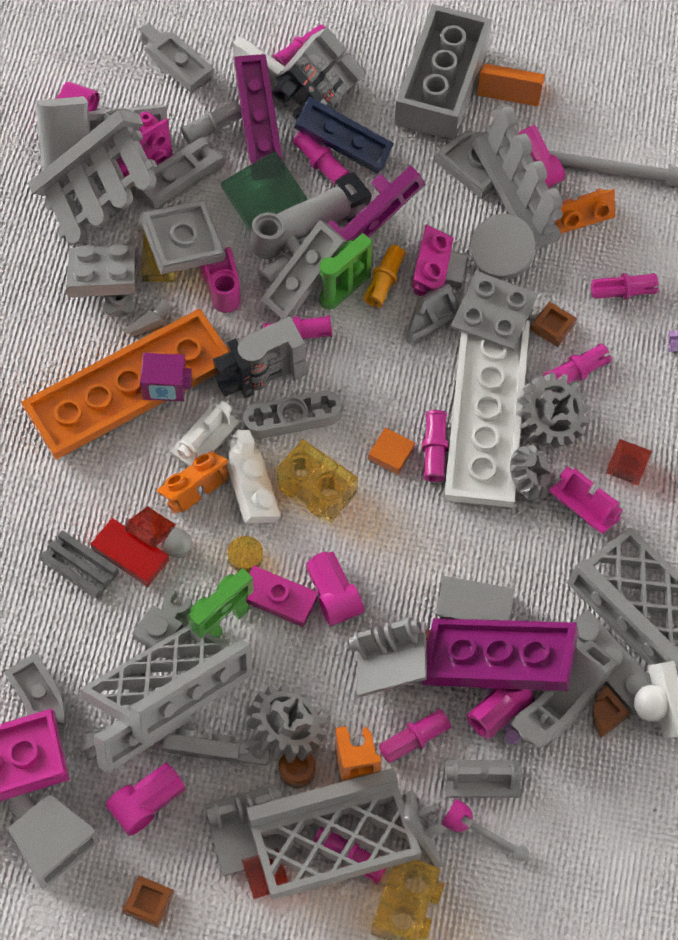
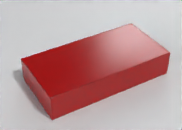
[90,518,169,587]

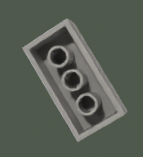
[395,4,492,140]

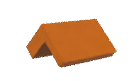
[477,63,545,107]

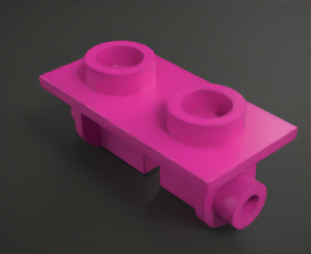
[411,224,454,296]
[548,467,623,534]

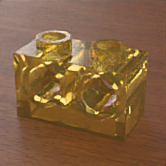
[276,439,358,522]
[371,860,445,940]

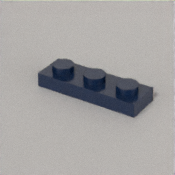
[293,97,394,174]

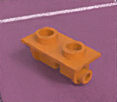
[554,188,616,234]
[156,450,230,514]

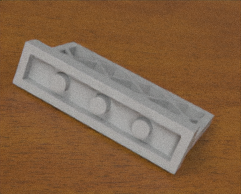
[567,527,678,675]
[80,624,253,744]
[246,768,422,900]

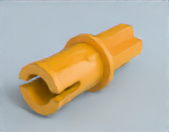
[363,244,406,308]

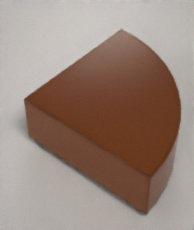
[592,685,631,738]

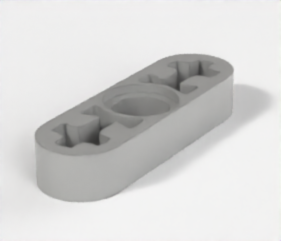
[243,391,341,439]

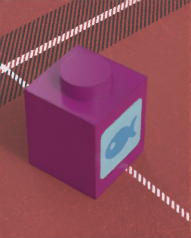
[140,353,192,402]

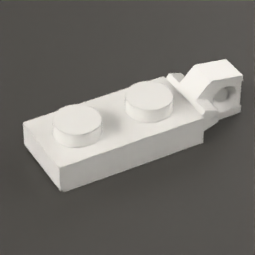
[227,430,281,523]

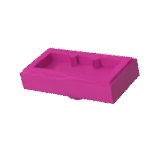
[246,565,318,627]

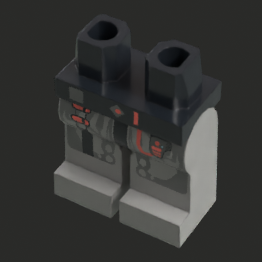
[272,27,367,121]
[213,316,307,398]

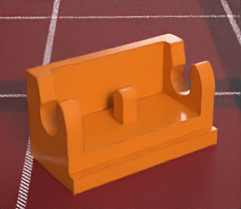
[335,726,381,782]

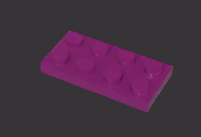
[421,618,579,691]

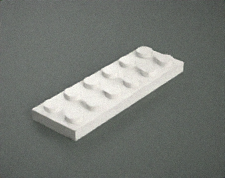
[444,320,530,508]

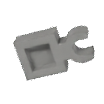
[132,588,192,648]

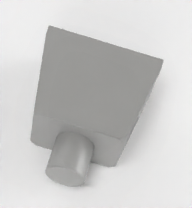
[8,793,100,889]

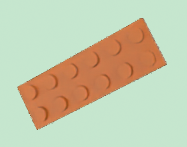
[21,308,228,460]

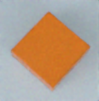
[368,428,415,475]

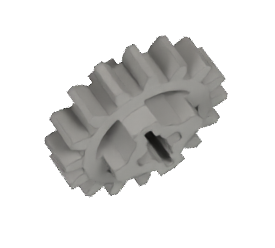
[516,372,591,449]
[246,684,327,763]

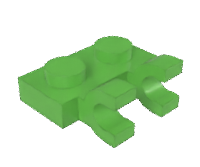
[188,568,254,639]

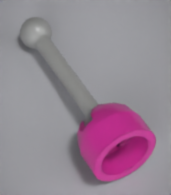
[442,799,529,862]

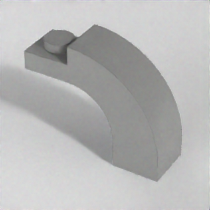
[511,640,619,749]

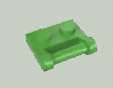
[319,233,372,310]

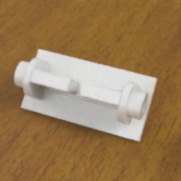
[170,401,240,466]

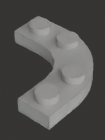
[0,652,66,803]

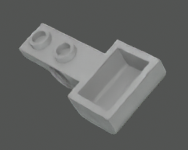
[35,96,167,169]

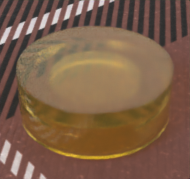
[227,536,263,573]

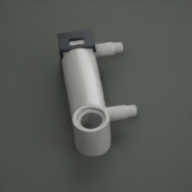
[250,172,372,259]

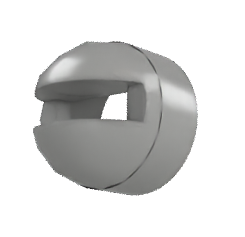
[163,527,193,558]

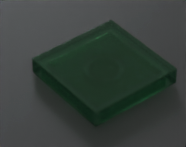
[220,150,308,232]

